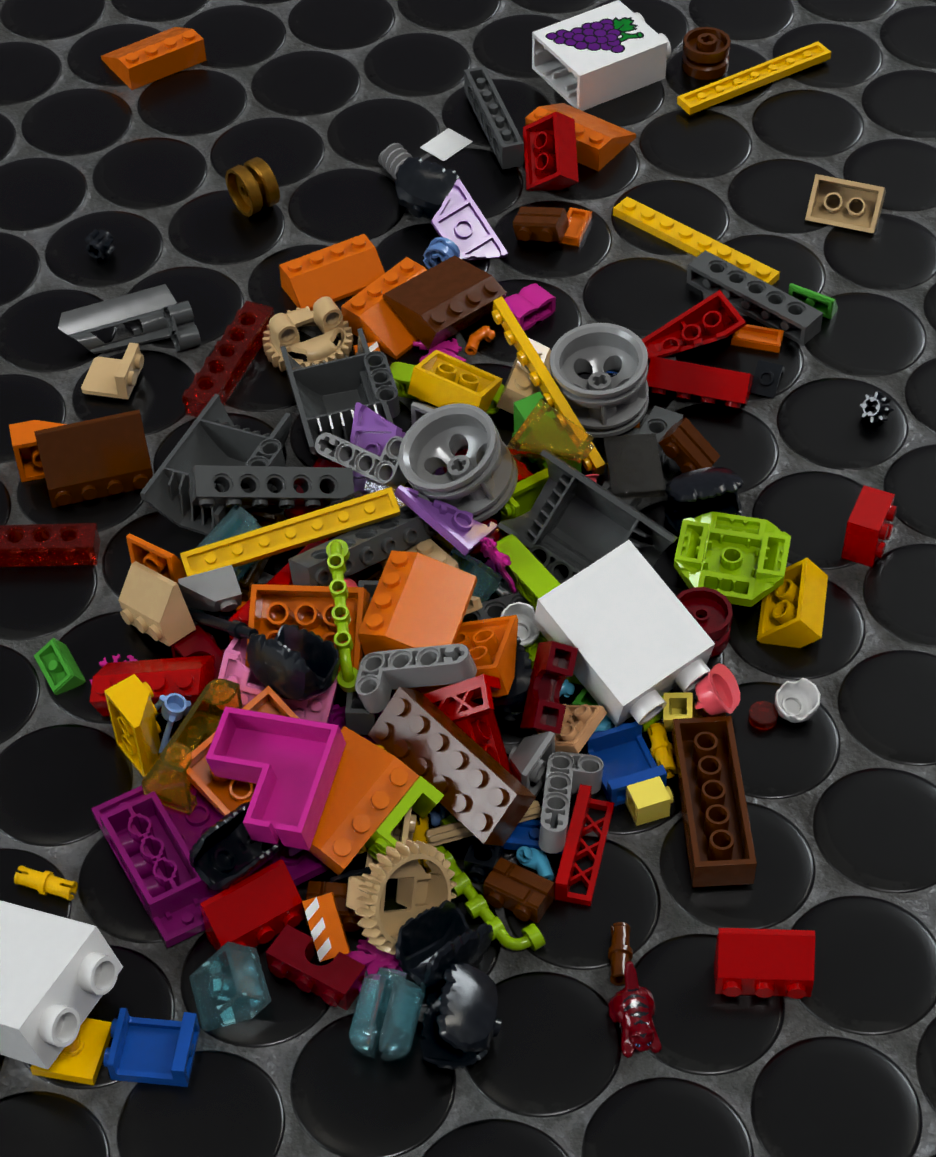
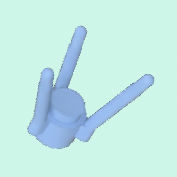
[154,693,191,755]

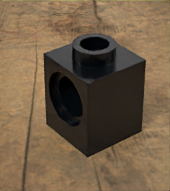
[464,835,504,883]

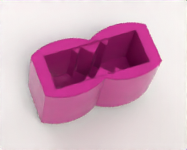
[504,283,556,331]

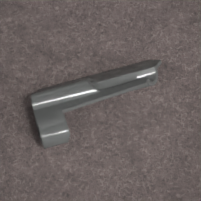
[58,284,201,354]

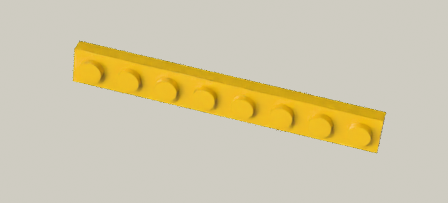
[677,41,831,115]
[613,197,780,285]
[491,296,605,475]
[180,487,400,577]

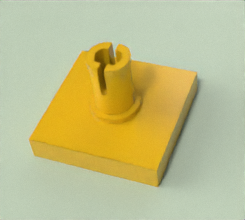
[30,1018,112,1086]

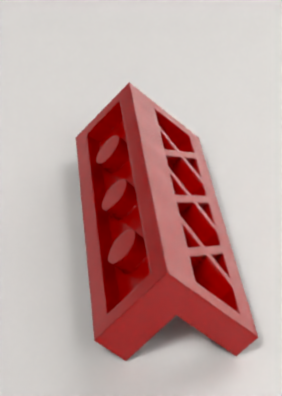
[423,674,501,723]
[555,784,614,906]

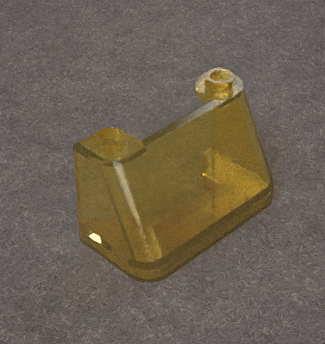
[507,399,594,465]
[142,679,243,815]

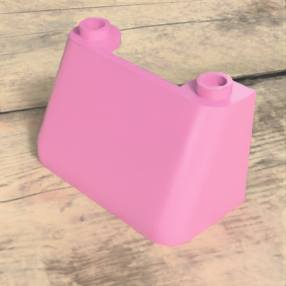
[215,637,340,723]

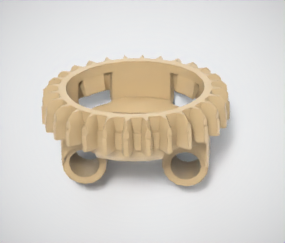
[262,296,353,372]
[346,839,457,955]

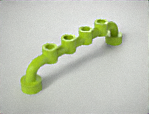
[326,539,358,693]
[434,815,546,951]

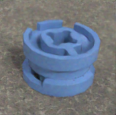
[423,237,460,269]

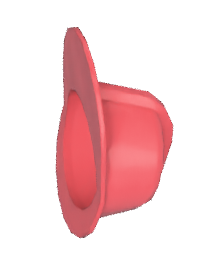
[694,663,741,716]

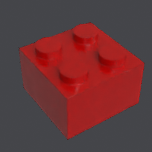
[841,485,897,567]

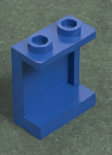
[585,721,667,806]
[103,1008,200,1087]

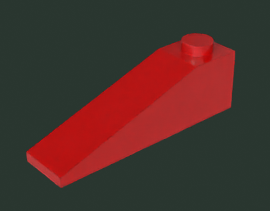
[641,290,747,360]

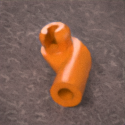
[465,326,495,355]

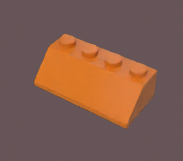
[279,234,385,311]

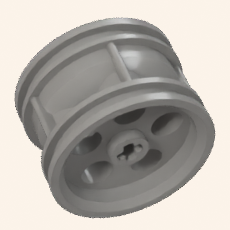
[550,323,649,438]
[398,403,518,522]

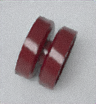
[676,587,733,657]

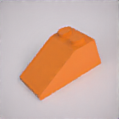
[9,420,67,482]
[126,533,187,583]

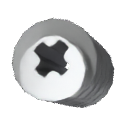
[378,143,413,180]

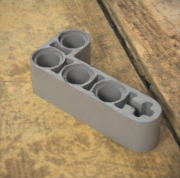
[315,432,407,489]
[355,644,477,713]
[538,752,604,854]

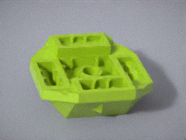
[674,512,791,607]

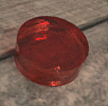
[748,701,778,730]

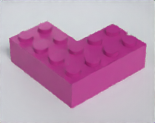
[206,706,346,850]

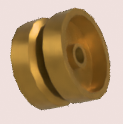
[225,157,280,217]

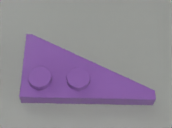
[394,485,498,556]

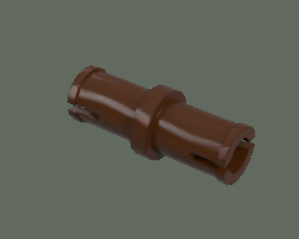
[608,922,633,986]

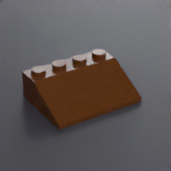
[382,255,507,350]
[34,409,153,508]

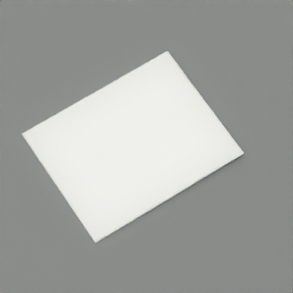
[420,128,473,161]

